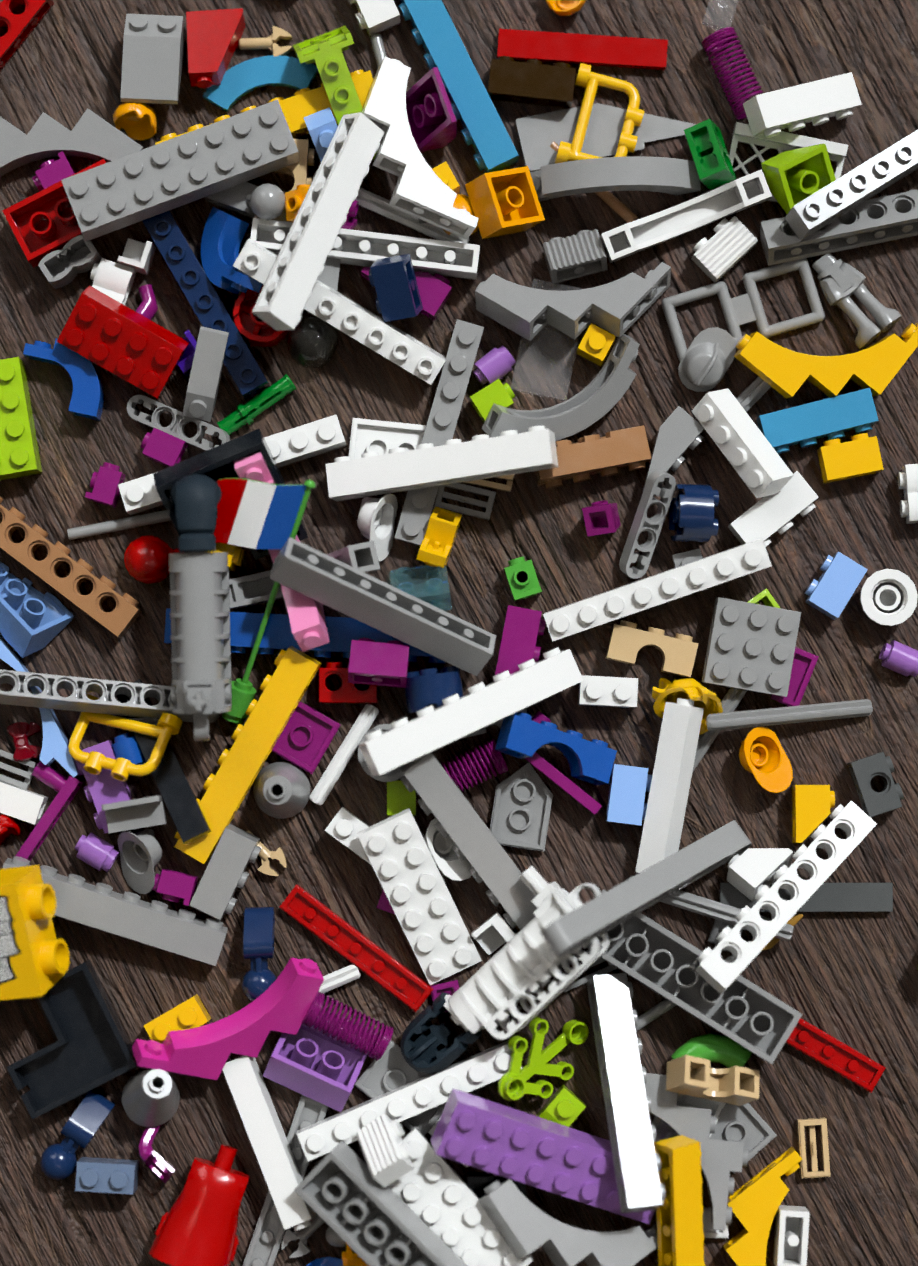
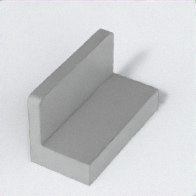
[101,795,167,833]

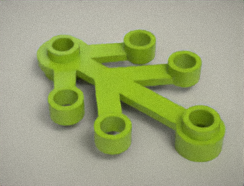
[498,1017,589,1101]

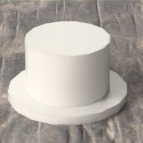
[860,569,918,626]

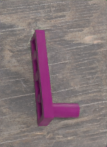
[524,711,602,815]
[16,761,84,861]

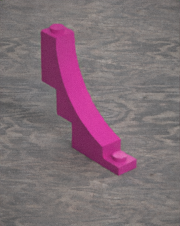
[132,957,324,1080]

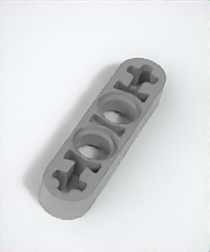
[126,395,230,451]
[619,470,676,579]

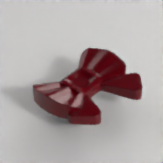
[7,722,42,762]

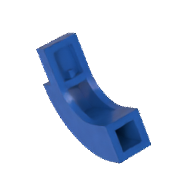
[201,207,263,295]
[23,338,104,421]

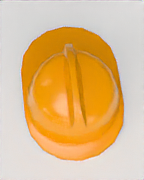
[739,726,793,793]

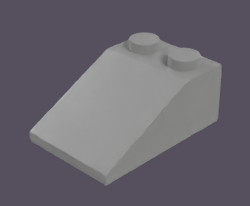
[120,14,186,104]

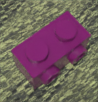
[348,638,409,688]

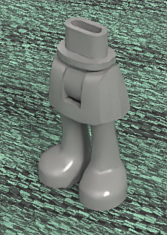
[812,253,902,350]

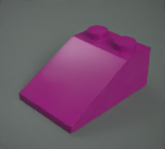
[406,67,457,152]

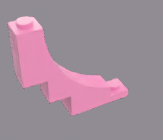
[234,452,330,652]

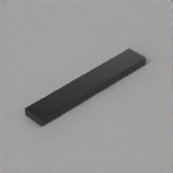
[117,679,211,844]

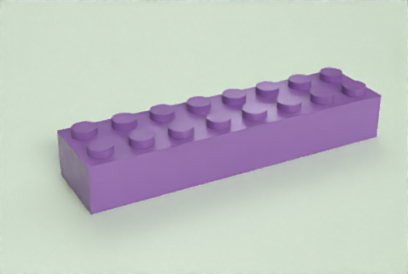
[431,1088,655,1224]

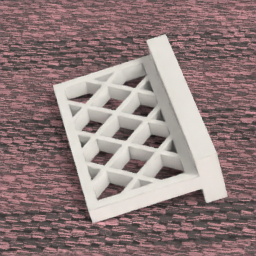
[729,122,848,202]

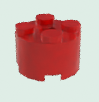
[233,285,290,347]

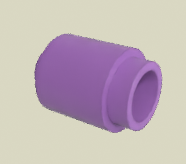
[473,345,516,385]
[879,640,918,677]
[74,833,119,872]

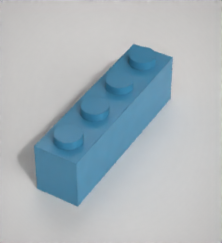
[756,388,879,454]

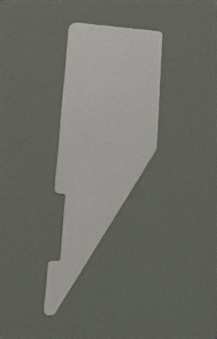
[516,103,696,171]

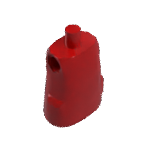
[149,1144,250,1266]

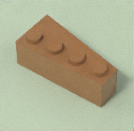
[536,425,652,489]

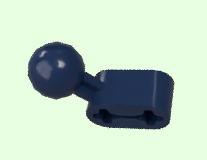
[241,907,277,1002]
[40,1089,115,1180]

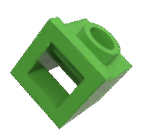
[504,556,542,602]

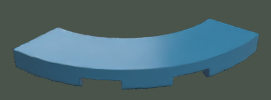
[203,55,318,113]

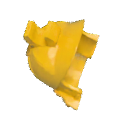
[652,678,723,735]

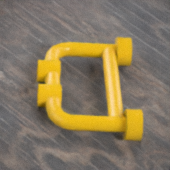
[555,63,644,163]
[68,694,183,781]

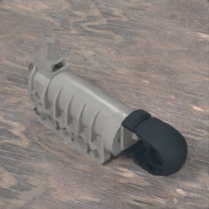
[169,474,232,741]

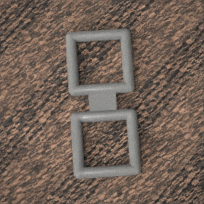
[661,258,825,361]

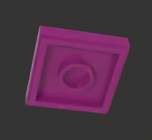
[272,701,341,774]

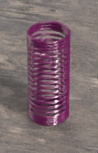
[701,27,763,119]
[441,738,508,792]
[302,991,394,1061]

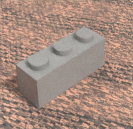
[189,824,261,920]

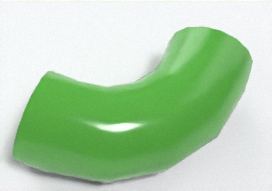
[671,1033,752,1068]

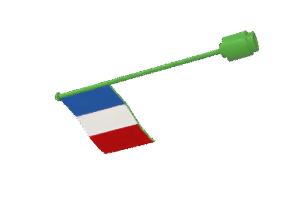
[213,478,316,723]

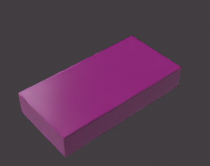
[770,647,819,707]

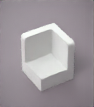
[117,238,156,275]
[471,912,516,955]

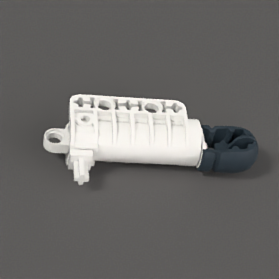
[400,866,610,1074]

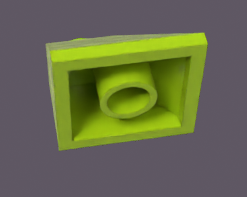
[761,144,836,214]

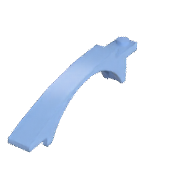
[0,637,80,778]

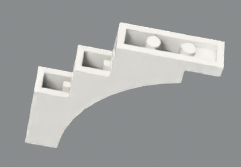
[361,56,479,239]

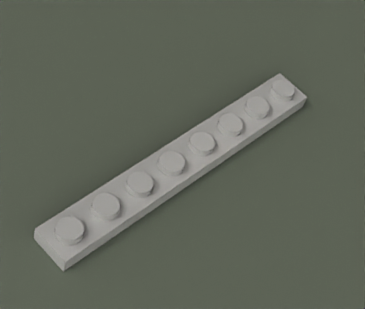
[394,319,484,546]

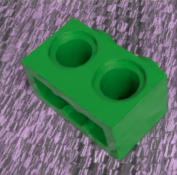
[684,119,736,190]

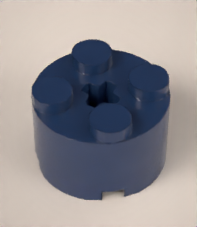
[668,484,719,542]
[405,666,464,713]

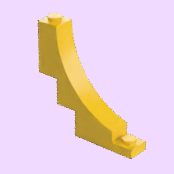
[734,322,918,399]
[723,1146,802,1266]

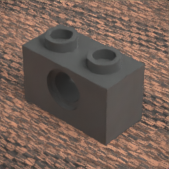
[847,752,904,817]

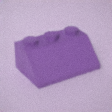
[263,1024,368,1112]

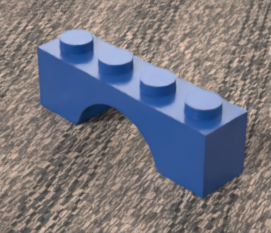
[495,712,617,786]

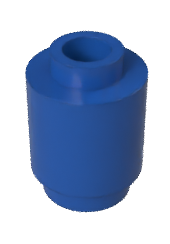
[111,732,146,765]

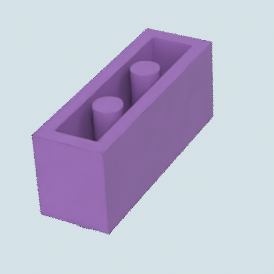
[74,740,133,833]

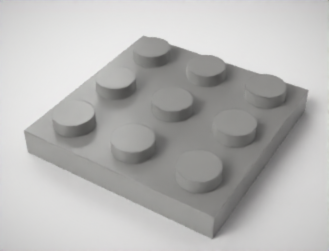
[702,597,801,697]

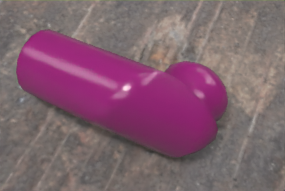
[136,284,158,320]

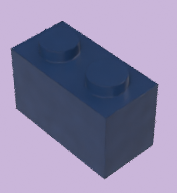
[369,254,423,322]

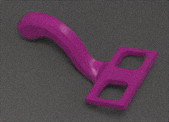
[138,1125,175,1184]

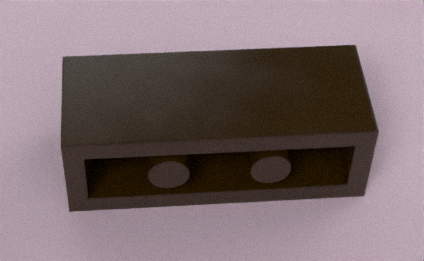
[488,56,576,109]

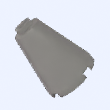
[253,761,310,819]
[121,1069,180,1128]

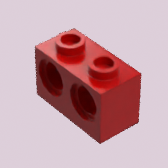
[319,662,378,703]

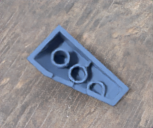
[0,562,74,658]

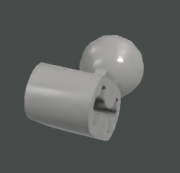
[205,182,286,220]

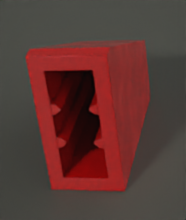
[186,8,245,88]

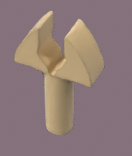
[238,26,293,57]
[246,830,287,876]

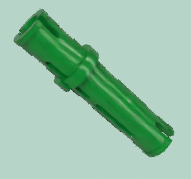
[217,374,297,435]

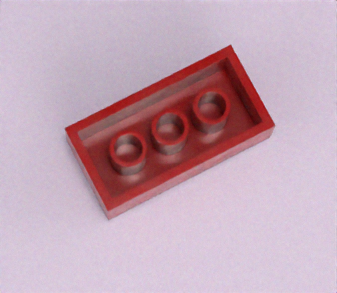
[2,159,106,268]
[57,285,190,398]

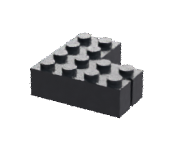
[153,428,308,560]
[6,960,138,1119]

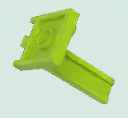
[292,26,378,160]

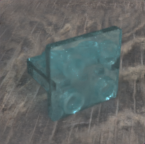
[390,565,452,611]

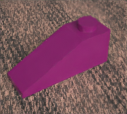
[361,267,452,321]

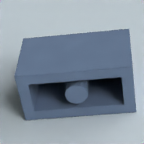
[75,1157,139,1194]

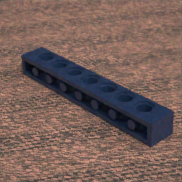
[142,211,270,400]

